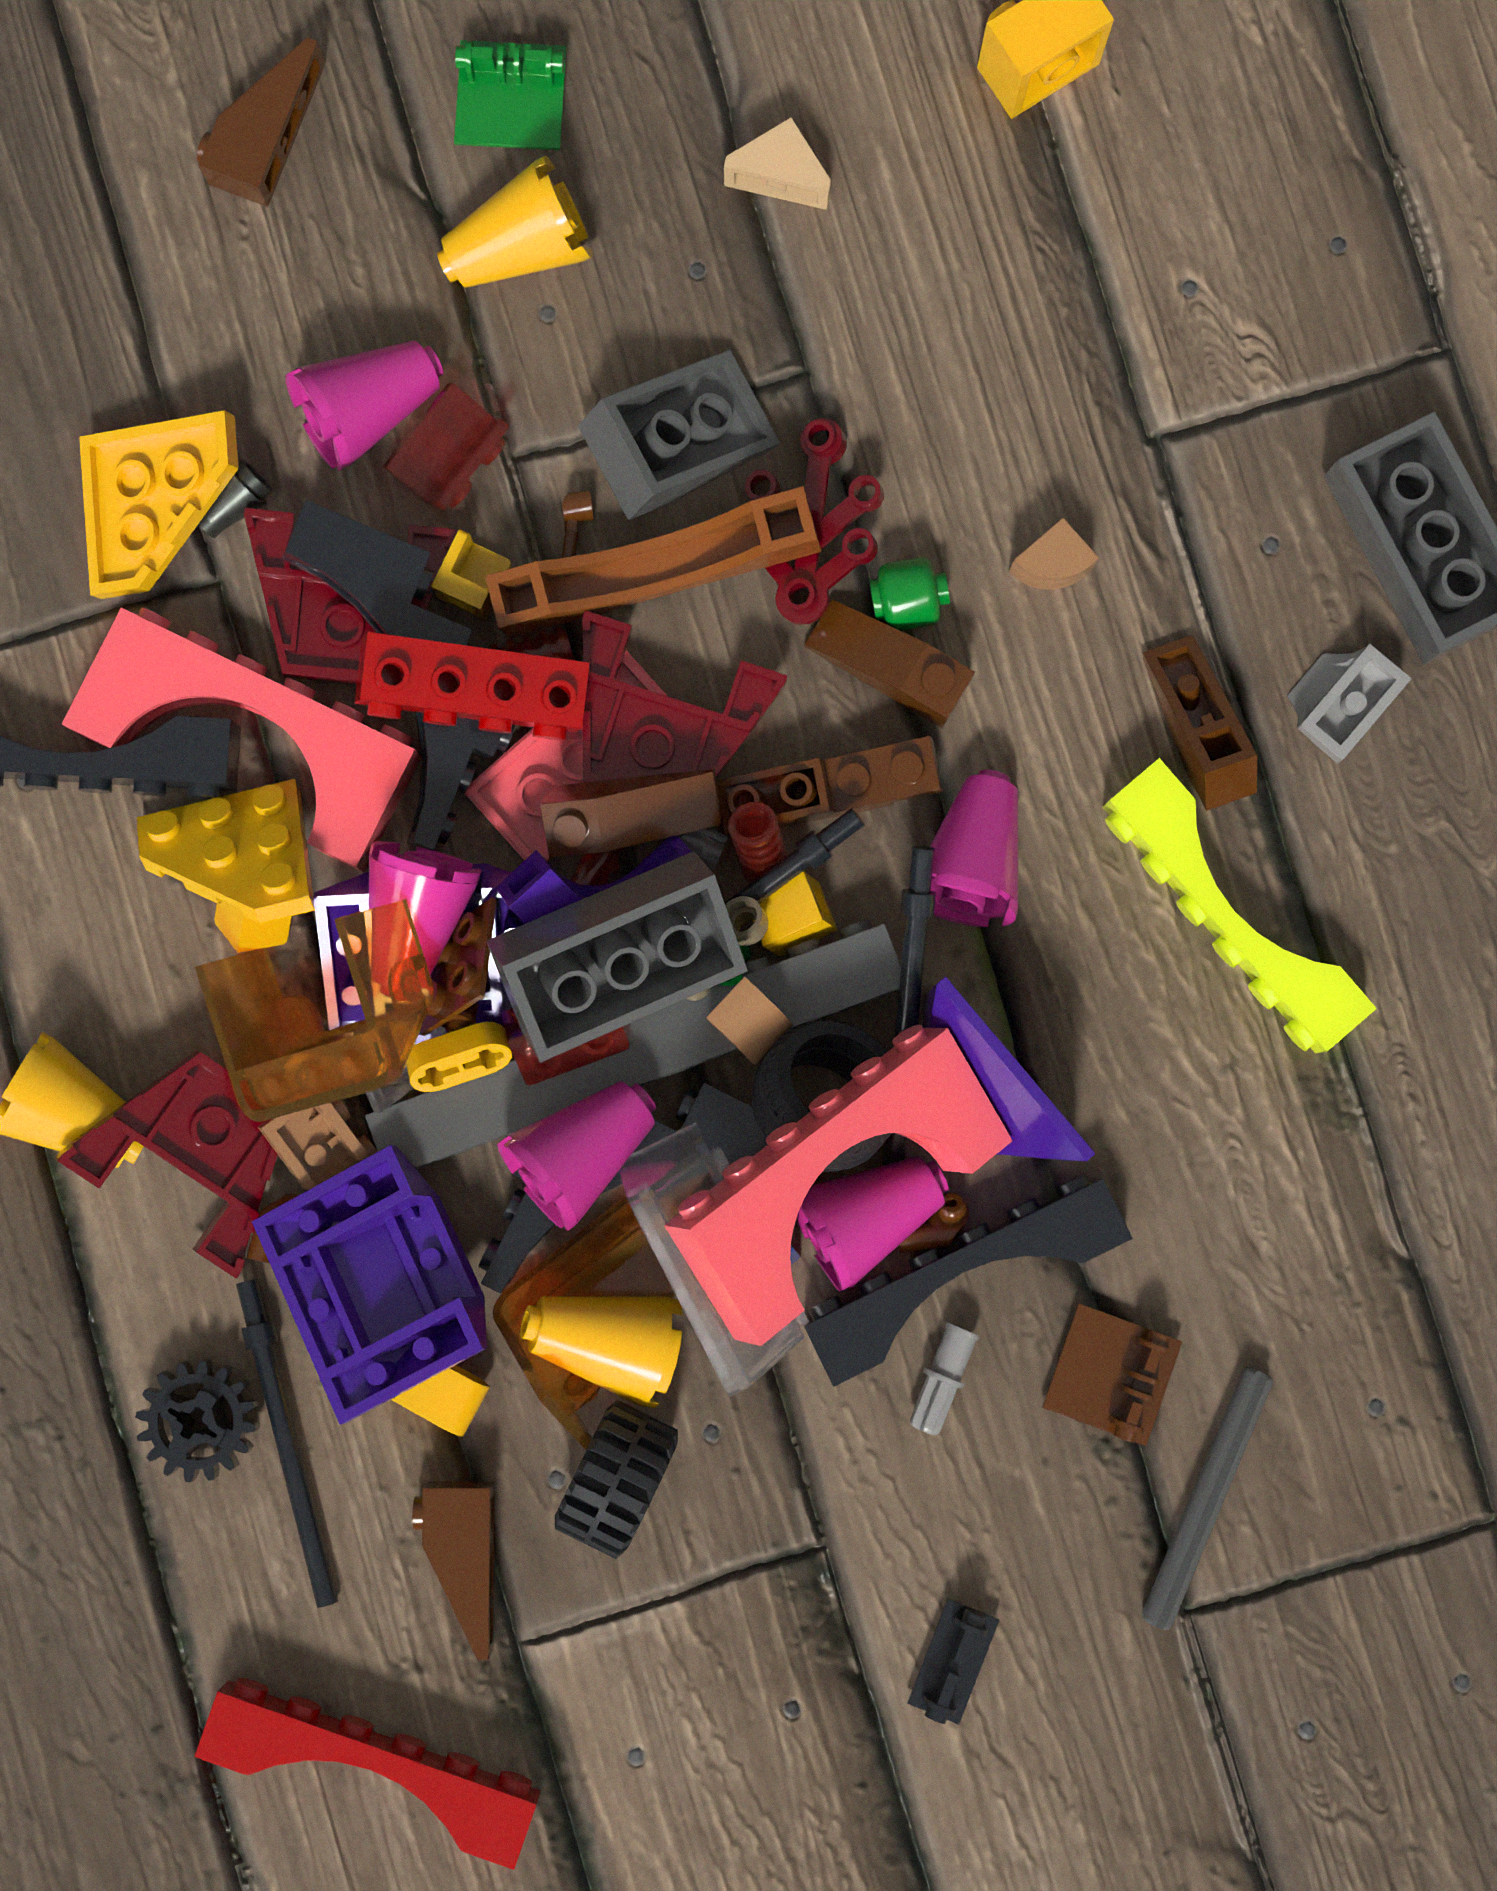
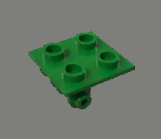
[454,40,567,150]

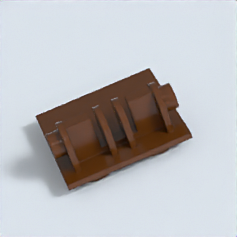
[419,897,496,1036]
[1042,1303,1183,1446]

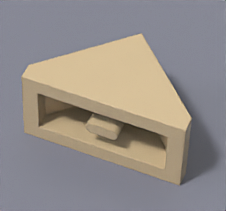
[724,118,831,210]

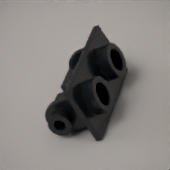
[907,1598,1000,1725]

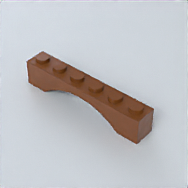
[485,486,822,638]

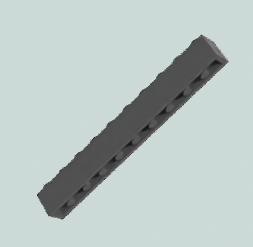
[365,919,901,1170]

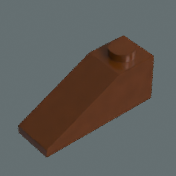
[197,37,326,207]
[804,599,975,729]
[1142,635,1257,811]
[540,769,722,857]
[412,1481,495,1660]

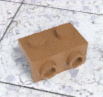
[258,1087,378,1192]

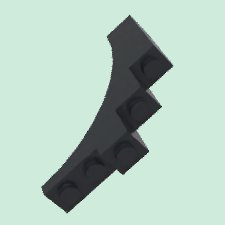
[282,500,515,850]
[478,1083,768,1294]

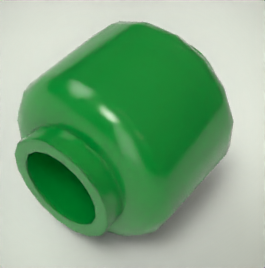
[870,557,950,631]

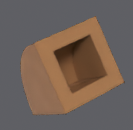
[1009,518,1099,590]
[706,977,793,1066]

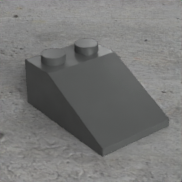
[578,350,780,520]

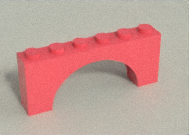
[62,607,421,873]
[664,1025,1013,1346]

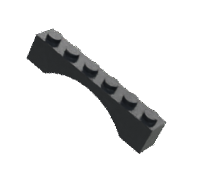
[0,716,241,799]
[803,1173,1133,1387]

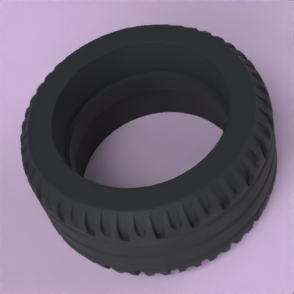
[751,1019,891,1172]

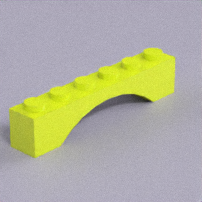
[1103,758,1377,1053]

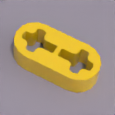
[405,1022,512,1092]

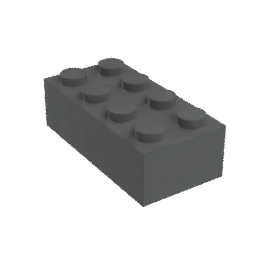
[1324,411,1497,665]
[486,851,748,1063]

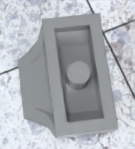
[1287,644,1412,764]

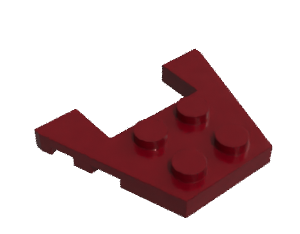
[244,508,457,684]
[582,610,788,782]
[55,1050,282,1279]

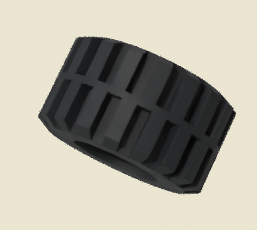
[555,1400,678,1559]

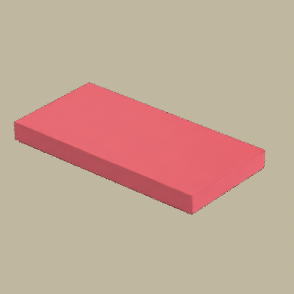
[465,650,667,861]

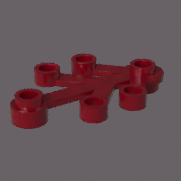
[745,418,884,625]

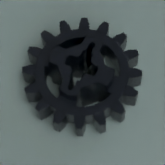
[135,1359,260,1483]

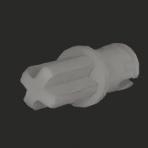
[910,1322,980,1435]

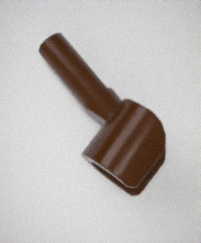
[562,491,594,558]

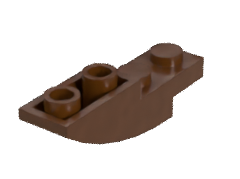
[716,736,943,835]

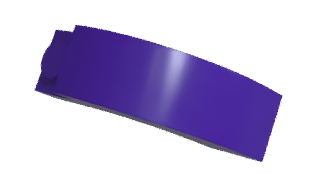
[496,835,692,924]

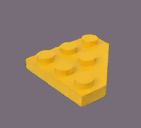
[79,410,239,599]
[137,779,315,924]

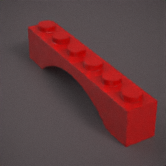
[194,1678,541,1870]

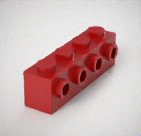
[354,632,590,740]

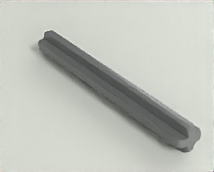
[1142,1367,1273,1630]

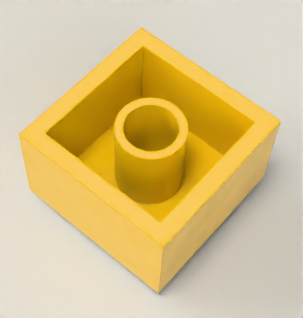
[977,0,1114,119]

